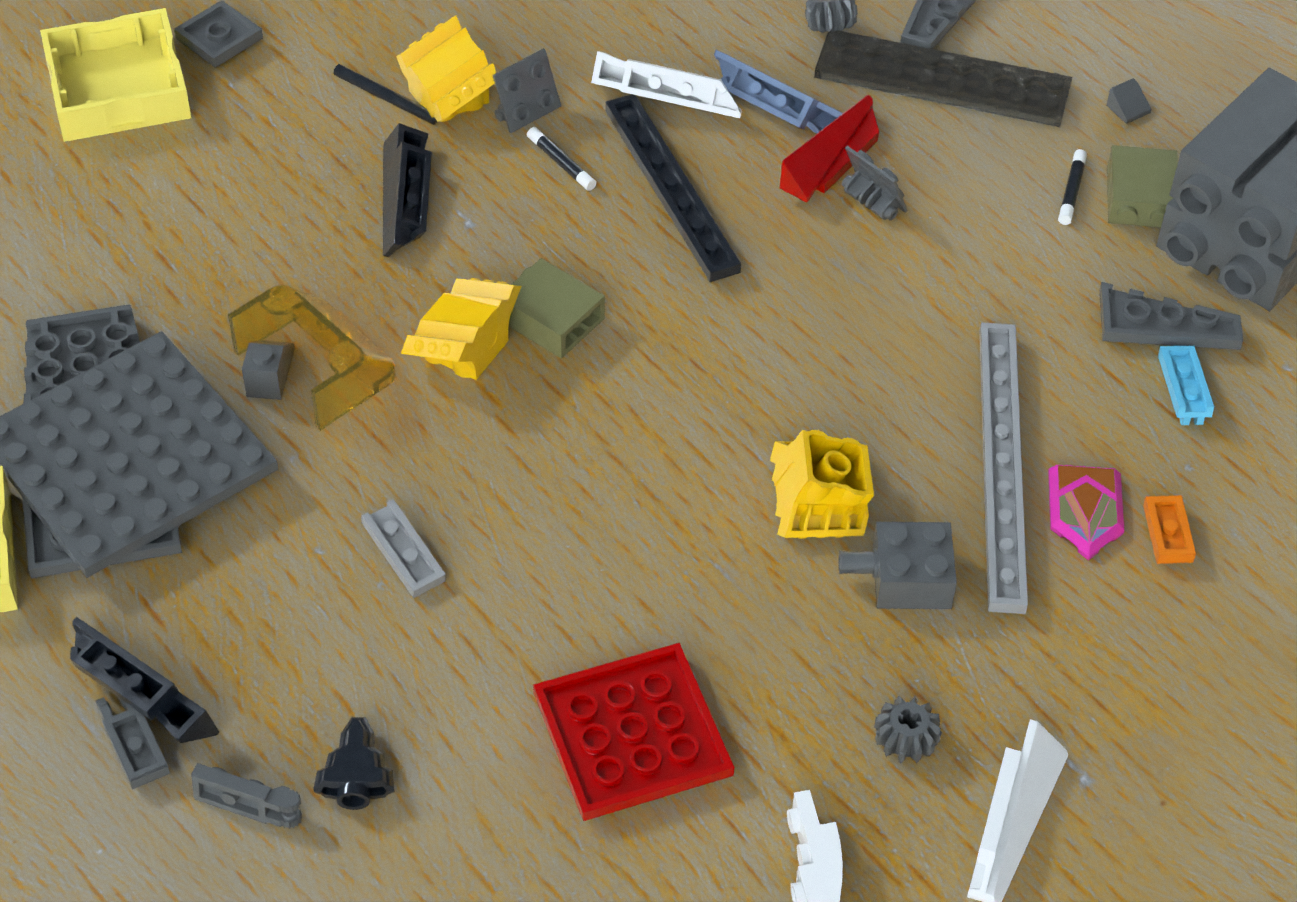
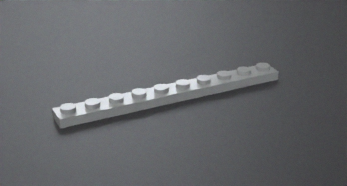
[979,323,1028,614]

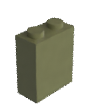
[1107,145,1178,228]
[509,258,605,359]

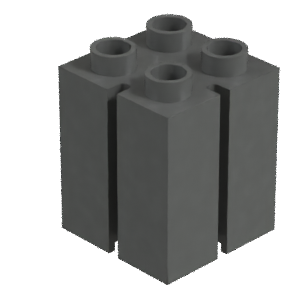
[1156,68,1297,312]

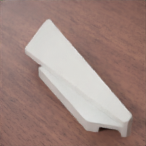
[591,51,742,118]
[967,719,1068,902]

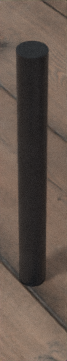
[333,64,437,125]

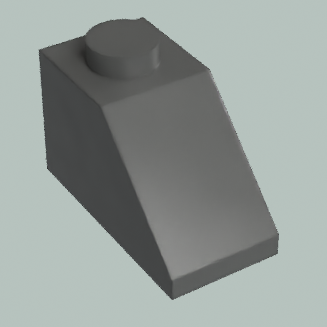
[242,340,295,400]

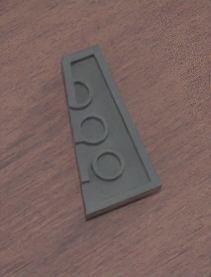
[900,0,976,53]
[1099,282,1243,350]

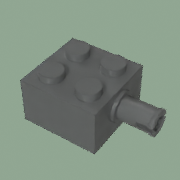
[838,522,957,609]

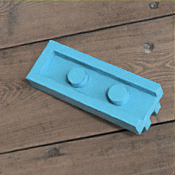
[1158,346,1214,425]

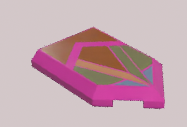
[1048,465,1124,561]

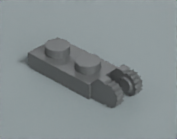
[96,697,170,790]
[191,763,302,829]

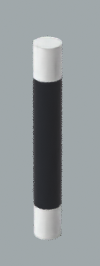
[527,127,596,191]
[1058,149,1087,225]

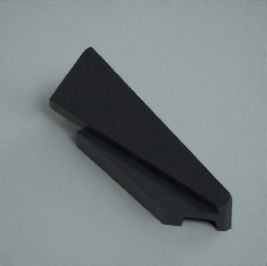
[383,123,432,257]
[70,617,220,743]

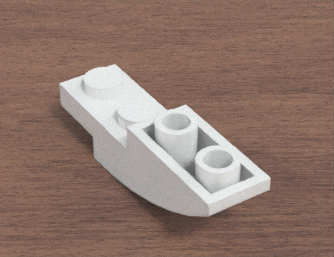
[787,790,843,902]

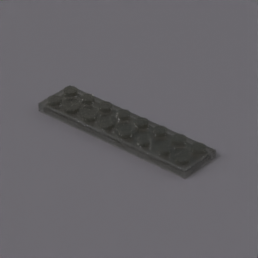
[814,31,1072,127]

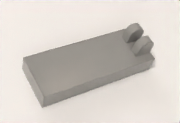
[361,499,446,598]

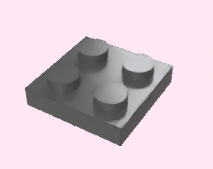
[174,0,263,68]

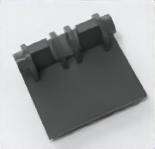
[492,48,561,133]
[842,146,908,220]

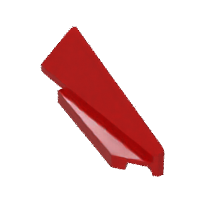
[780,95,879,203]

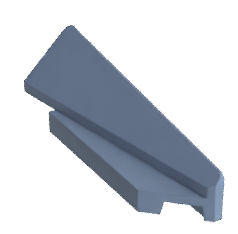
[714,50,843,134]

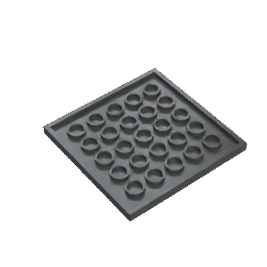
[0,331,279,578]

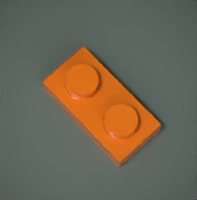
[1143,495,1196,564]

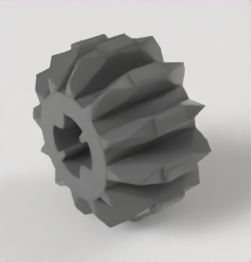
[805,0,858,33]
[874,696,942,764]

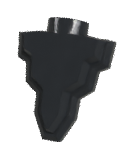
[313,717,395,810]

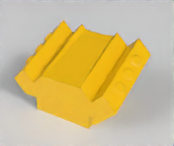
[396,15,496,122]
[401,278,522,380]
[770,430,874,539]

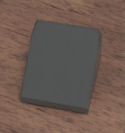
[1106,78,1152,124]

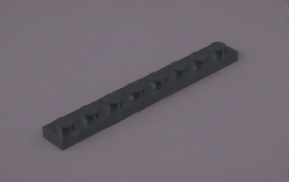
[605,94,741,282]

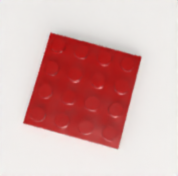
[533,643,735,821]

